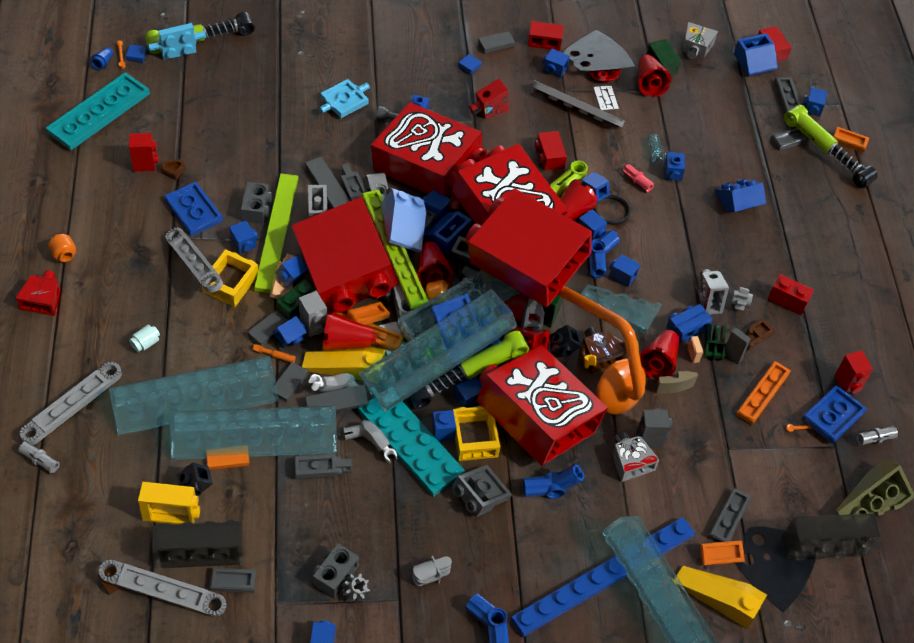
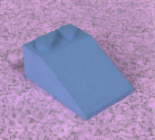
[381,188,426,253]

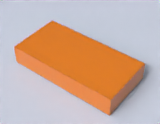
[833,127,869,153]
[347,302,390,325]
[206,445,250,470]
[699,540,745,566]

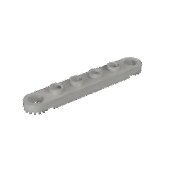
[532,80,625,127]
[165,227,223,293]
[19,362,122,445]
[99,560,227,617]

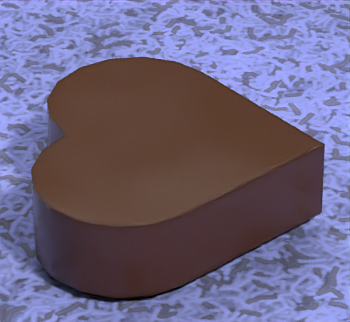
[161,159,185,180]

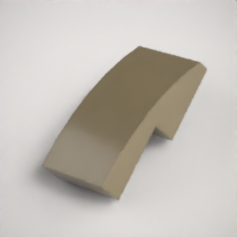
[656,371,698,394]

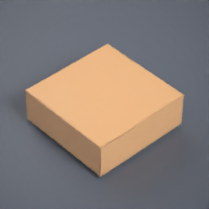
[687,336,703,363]

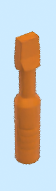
[252,344,296,363]

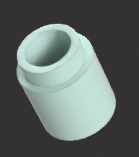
[129,325,160,352]

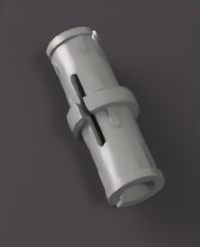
[856,426,898,446]
[18,442,60,474]

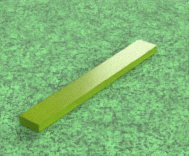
[255,174,299,293]
[361,189,429,311]

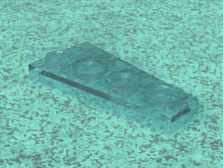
[581,284,662,334]

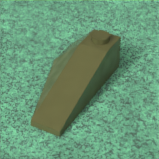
[836,458,914,528]

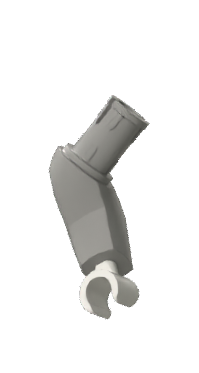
[308,373,359,392]
[343,420,397,463]

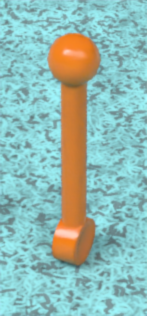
[116,40,126,69]
[786,424,813,432]

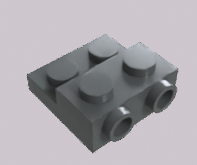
[452,465,512,517]

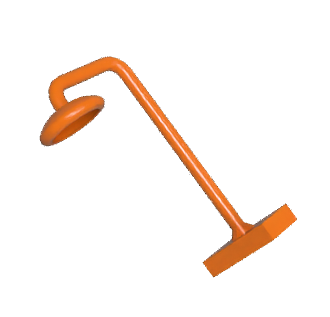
[480,269,646,415]

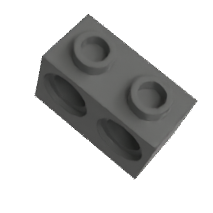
[241,182,272,224]
[312,543,359,599]

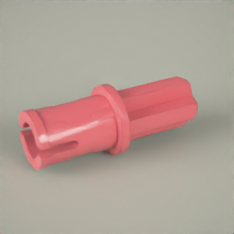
[622,164,654,192]

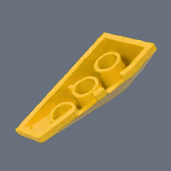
[302,347,386,384]
[672,566,767,629]

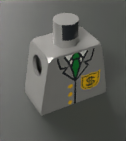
[682,22,718,59]

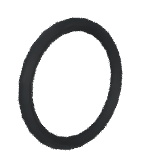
[593,195,630,225]

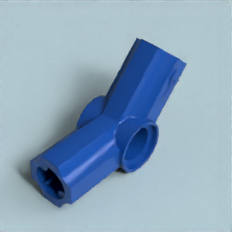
[587,230,620,278]
[522,464,585,499]
[465,593,509,643]

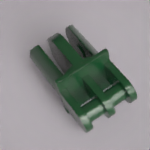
[704,323,727,360]

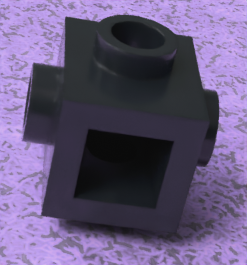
[549,325,582,358]
[177,462,213,496]

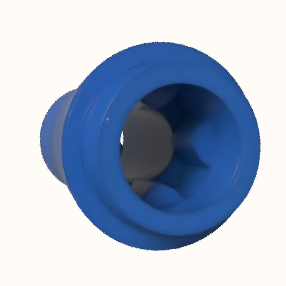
[91,47,113,70]

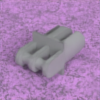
[412,556,452,586]

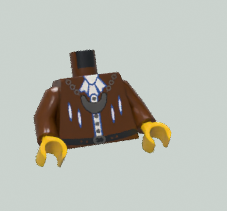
[578,327,639,374]

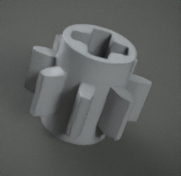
[731,287,753,311]
[342,574,370,602]

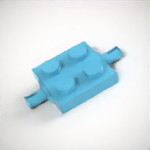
[148,23,206,60]
[319,79,370,118]

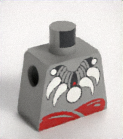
[698,269,729,315]
[612,431,659,482]

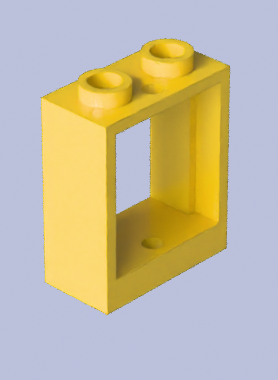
[201,249,258,307]
[453,405,500,461]
[138,482,200,526]

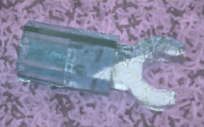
[648,134,666,162]

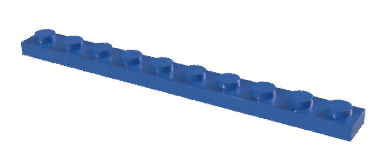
[511,517,695,637]

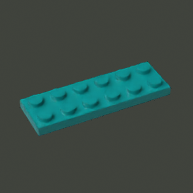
[46,72,150,150]
[358,388,466,497]

